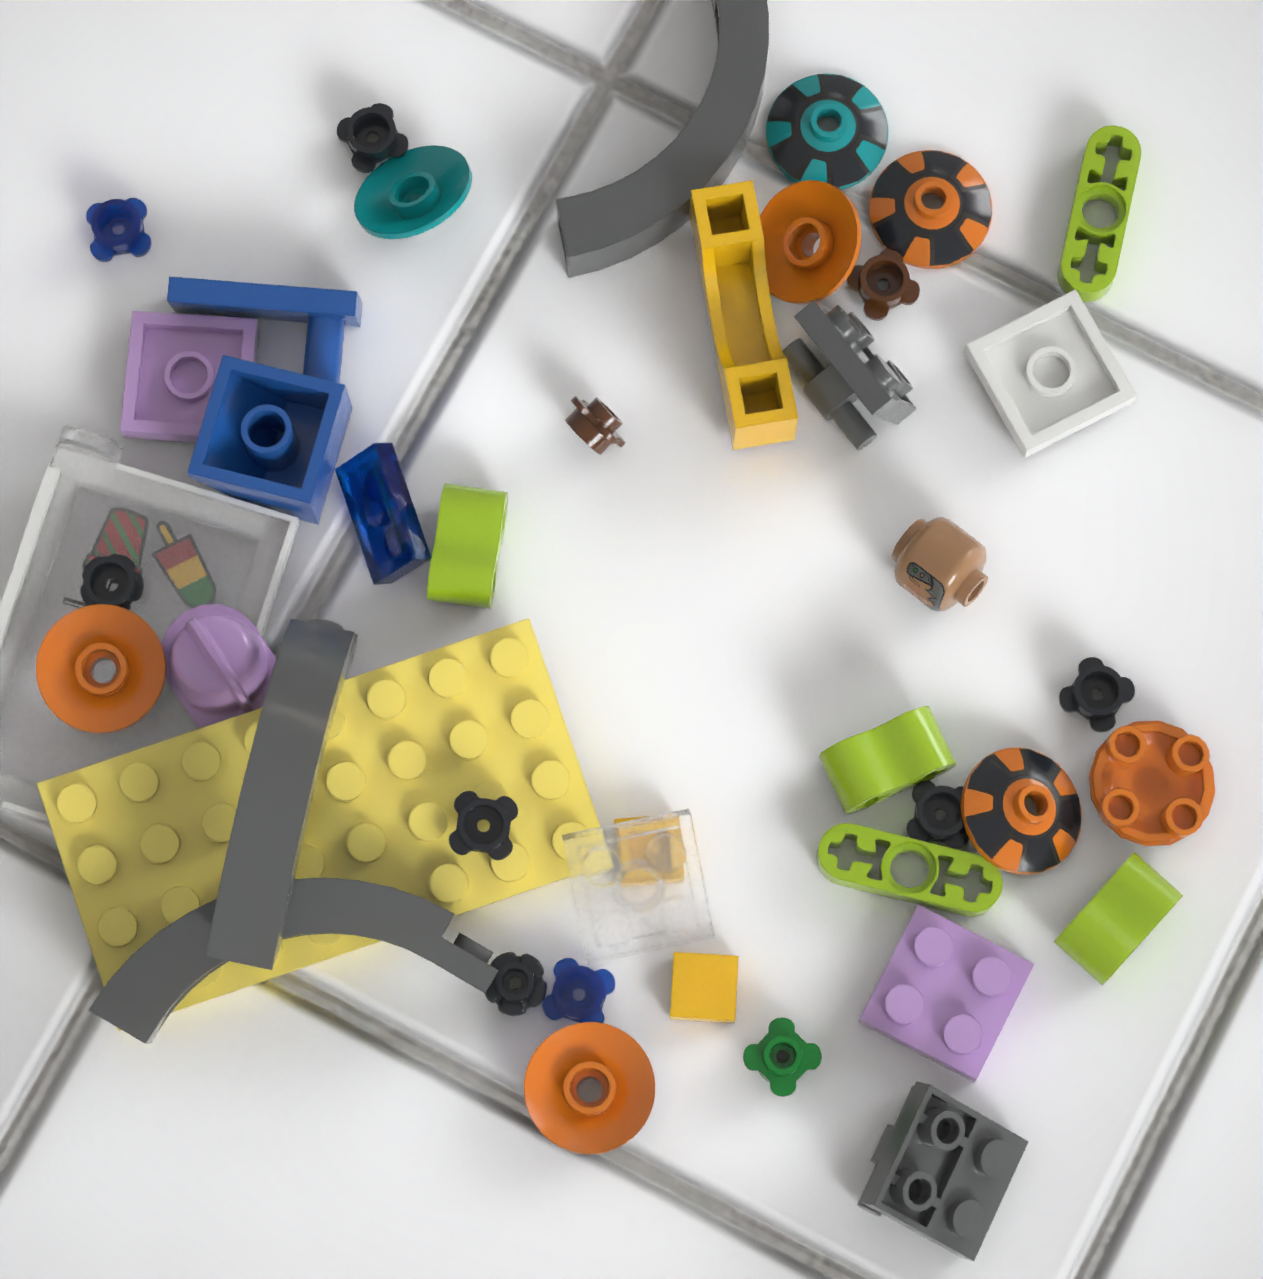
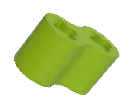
[427,483,508,609]
[819,706,956,815]
[1054,852,1183,986]

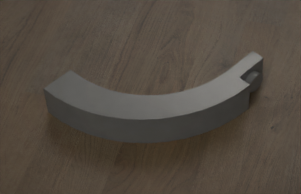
[556,0,769,278]
[206,618,358,970]
[89,878,499,1044]

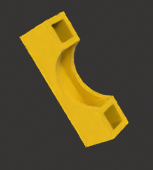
[690,180,798,450]

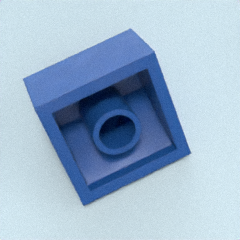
[187,355,353,525]

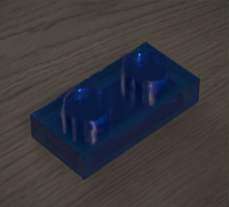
[335,442,431,585]

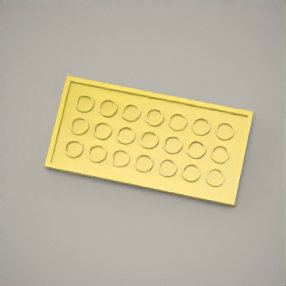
[37,618,612,1031]

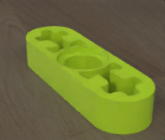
[1057,125,1141,302]
[816,823,1003,917]

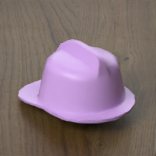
[161,604,276,728]

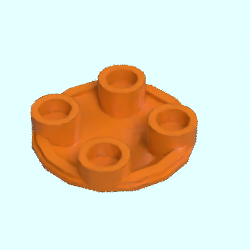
[1089,720,1215,846]

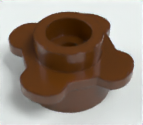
[847,250,920,321]
[565,396,626,455]

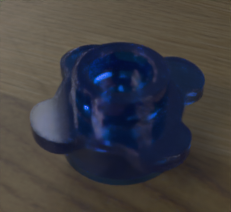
[86,198,152,262]
[542,958,616,1023]

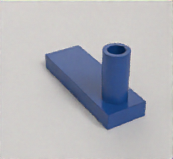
[167,276,363,383]

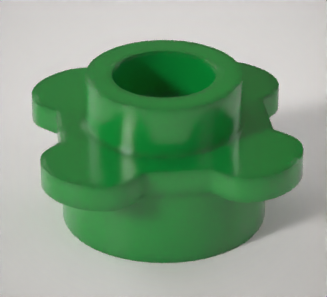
[743,1017,822,1097]

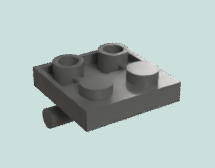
[783,300,916,450]
[857,1081,1029,1261]

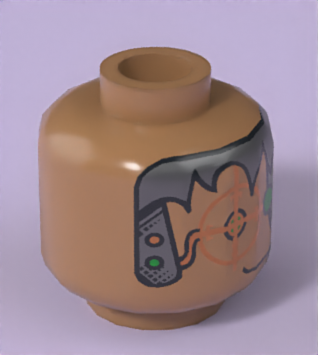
[891,517,988,611]

